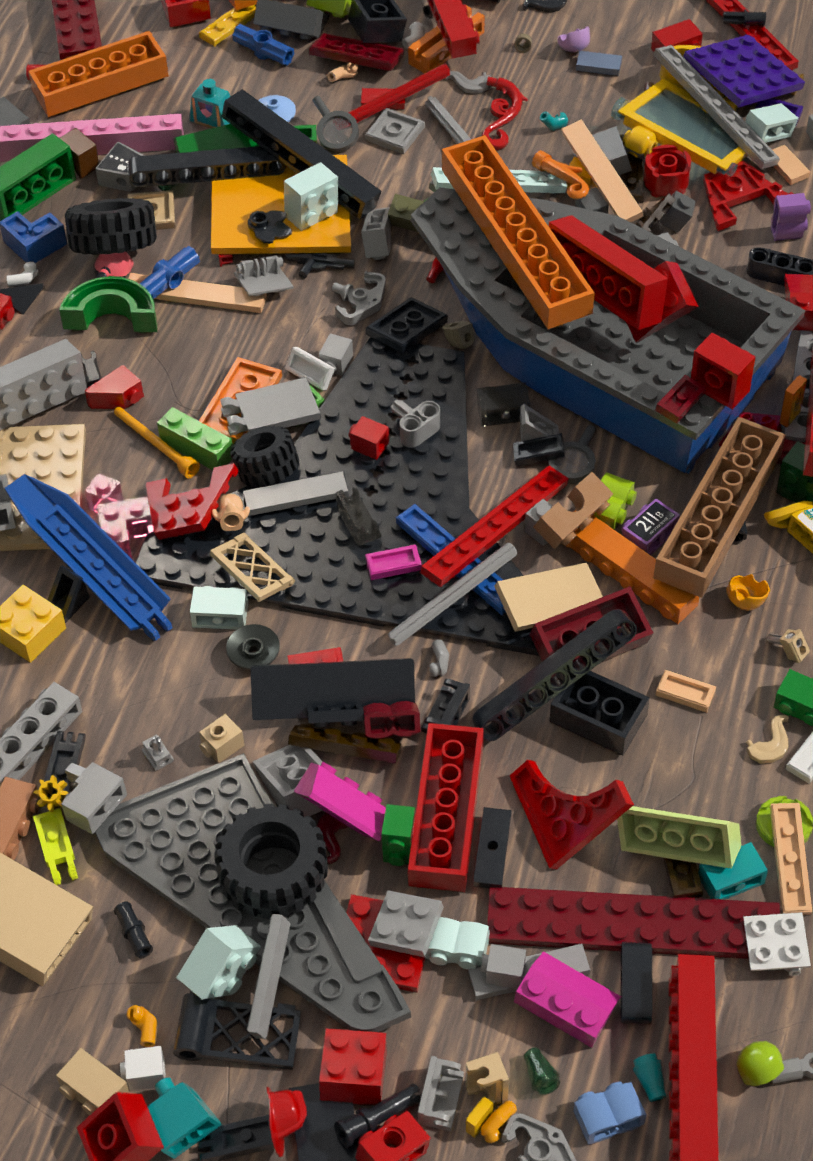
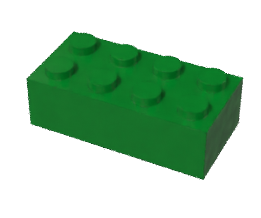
[0,133,76,221]

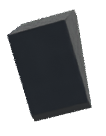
[48,565,90,623]

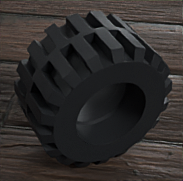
[230,426,300,487]

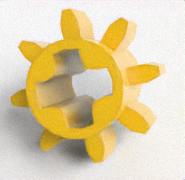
[33,775,68,812]

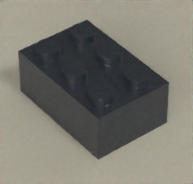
[550,671,650,756]

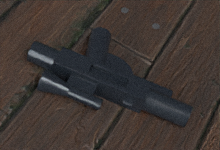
[285,253,355,278]

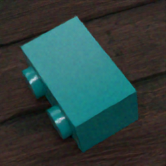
[698,842,768,900]

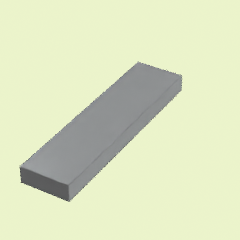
[243,472,348,516]
[247,914,291,1040]
[468,944,590,1000]

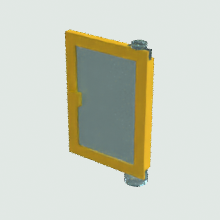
[611,79,748,177]

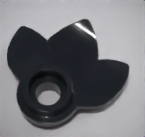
[248,210,292,244]

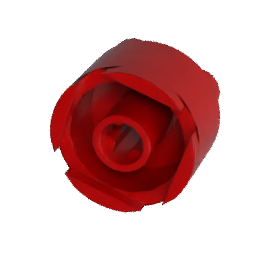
[644,145,691,198]

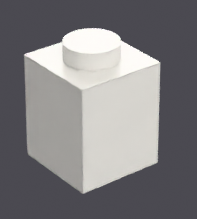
[120,1046,166,1091]

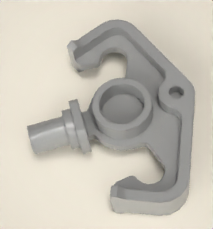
[332,271,386,325]
[502,1113,576,1161]

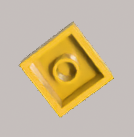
[0,585,66,663]

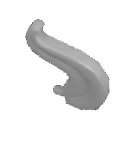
[444,71,491,94]

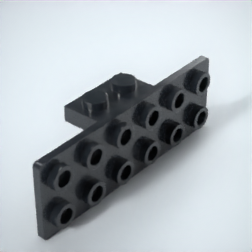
[250,658,415,727]

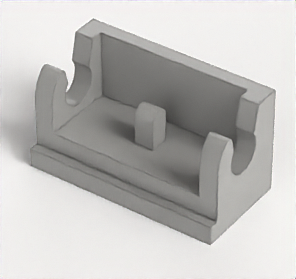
[418,1056,464,1131]

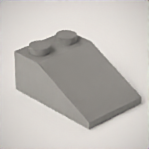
[252,745,323,818]

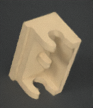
[466,1052,509,1106]

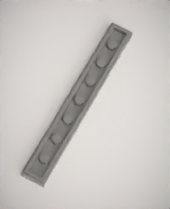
[653,45,780,169]

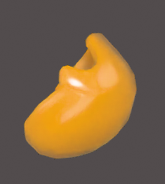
[726,574,770,611]

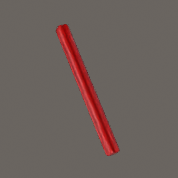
[333,64,450,132]

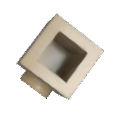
[199,714,244,763]

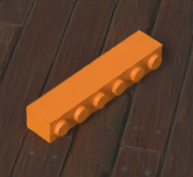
[562,509,699,624]

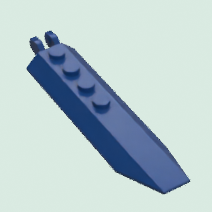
[4,474,173,642]

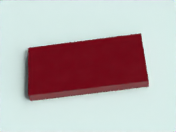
[309,33,404,71]

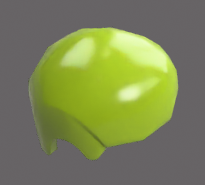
[737,1041,784,1086]

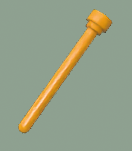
[114,407,200,479]

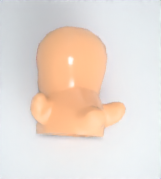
[212,494,250,531]

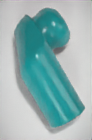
[539,111,569,131]

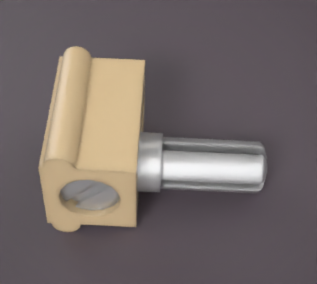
[767,629,810,663]

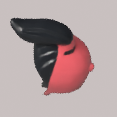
[94,252,133,278]

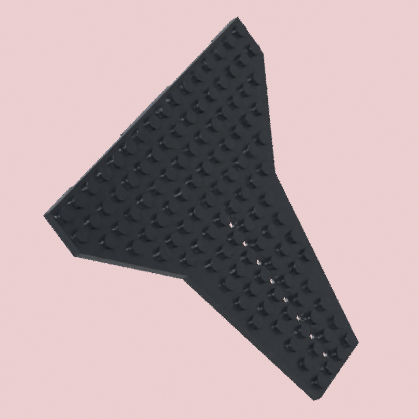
[136,337,539,656]

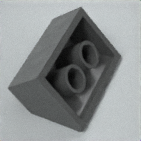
[253,0,329,41]

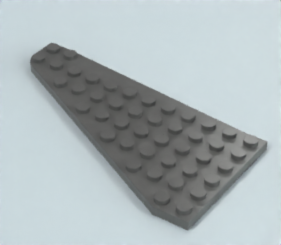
[95,753,411,1032]

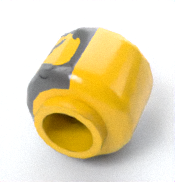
[623,126,658,160]

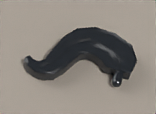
[523,0,568,12]

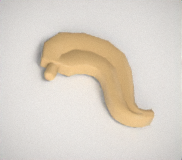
[746,715,789,764]

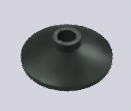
[226,624,280,670]

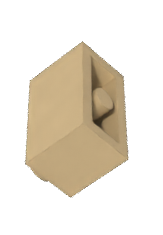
[56,1048,130,1116]

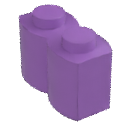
[771,193,811,241]

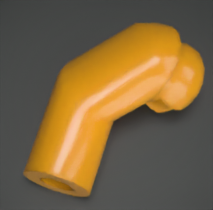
[127,1005,157,1047]
[481,1100,517,1143]

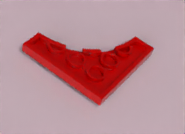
[509,760,634,870]

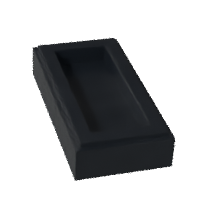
[513,433,565,467]

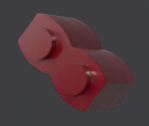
[363,701,421,738]

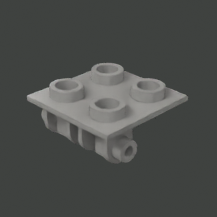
[234,256,294,296]

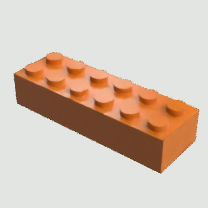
[28,31,169,117]

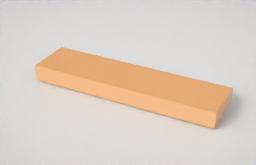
[770,803,812,915]

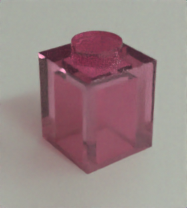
[85,473,124,518]

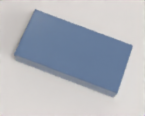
[576,51,622,76]

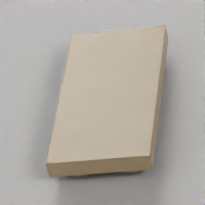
[494,563,603,632]

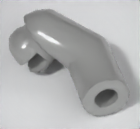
[429,639,449,677]

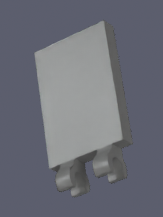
[220,377,320,435]

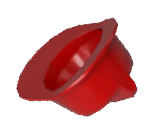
[267,1087,307,1157]

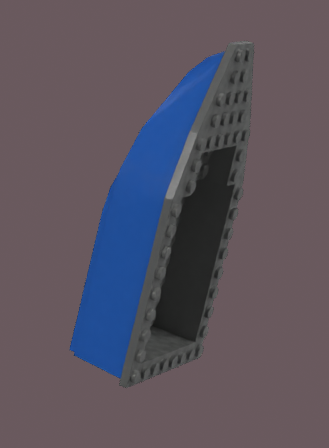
[411,187,805,474]

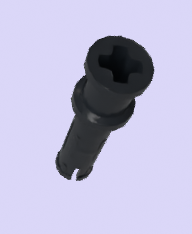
[334,1083,422,1148]

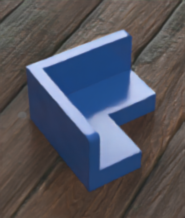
[0,211,67,263]

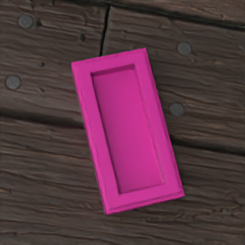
[365,545,422,580]

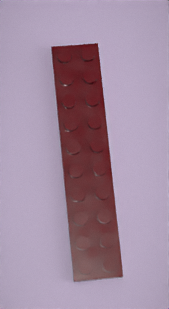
[487,886,780,959]

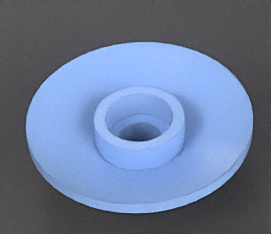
[258,95,296,123]

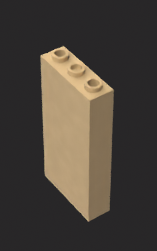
[0,853,93,986]

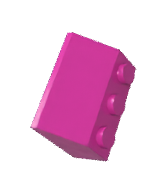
[294,762,386,841]
[514,951,621,1048]

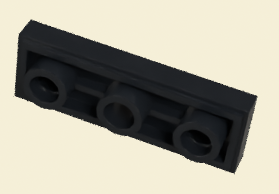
[473,807,512,888]

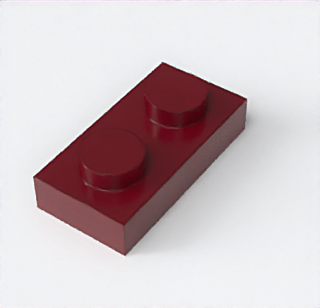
[655,374,707,424]

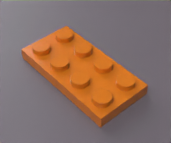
[199,357,282,444]

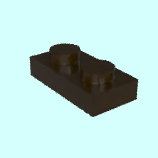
[663,857,703,899]

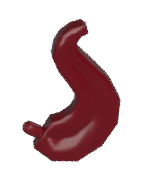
[317,813,348,864]

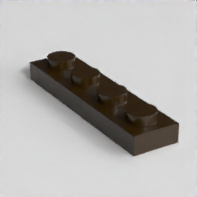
[288,724,402,764]

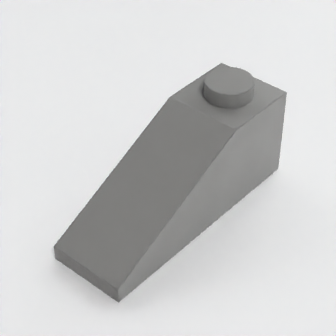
[361,207,391,260]

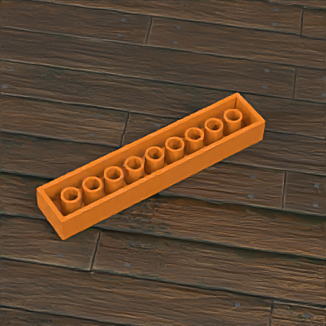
[442,135,594,329]

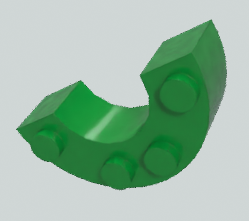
[59,277,158,332]

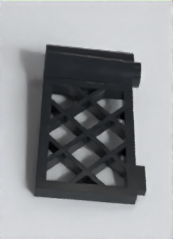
[173,990,301,1070]

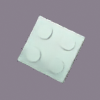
[284,162,338,231]
[176,925,261,999]

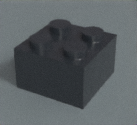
[348,0,407,43]

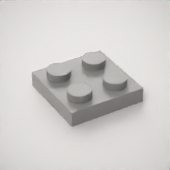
[368,890,444,957]

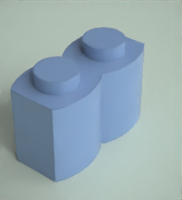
[573,1082,646,1144]

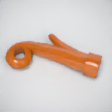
[532,150,589,199]

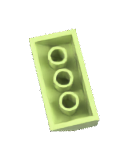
[617,806,741,869]

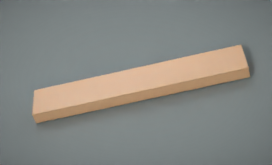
[561,119,643,222]
[128,273,267,313]

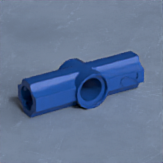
[232,24,295,66]
[139,246,200,299]

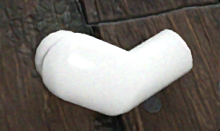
[7,262,38,287]

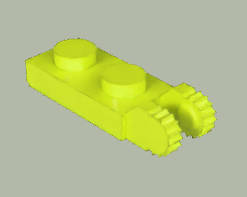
[33,808,79,885]

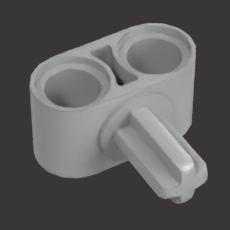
[391,400,440,448]

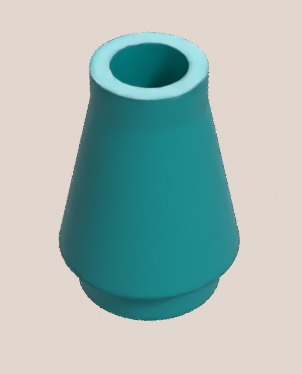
[633,1053,667,1102]

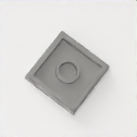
[365,108,425,154]

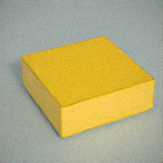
[466,1097,493,1138]

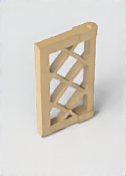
[210,533,295,602]

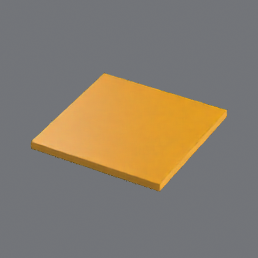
[211,155,351,254]

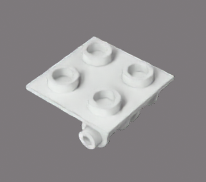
[743,913,811,976]

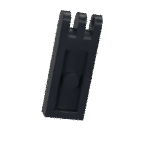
[44,731,86,799]
[198,1114,274,1161]

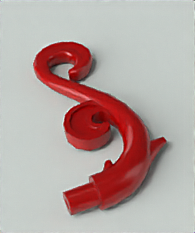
[482,76,528,150]

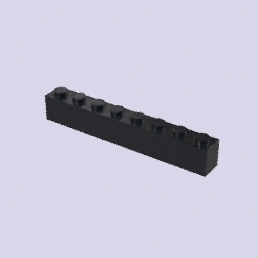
[221,89,382,219]

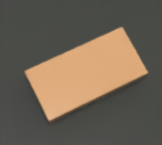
[773,145,810,185]
[655,670,716,713]

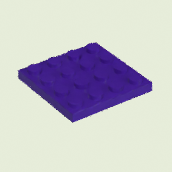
[683,35,805,107]

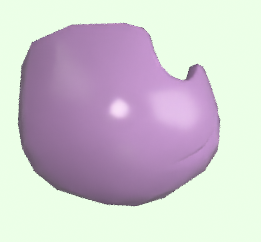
[557,26,590,53]

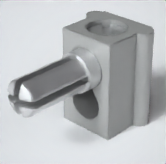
[142,734,174,770]

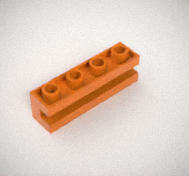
[408,5,485,73]

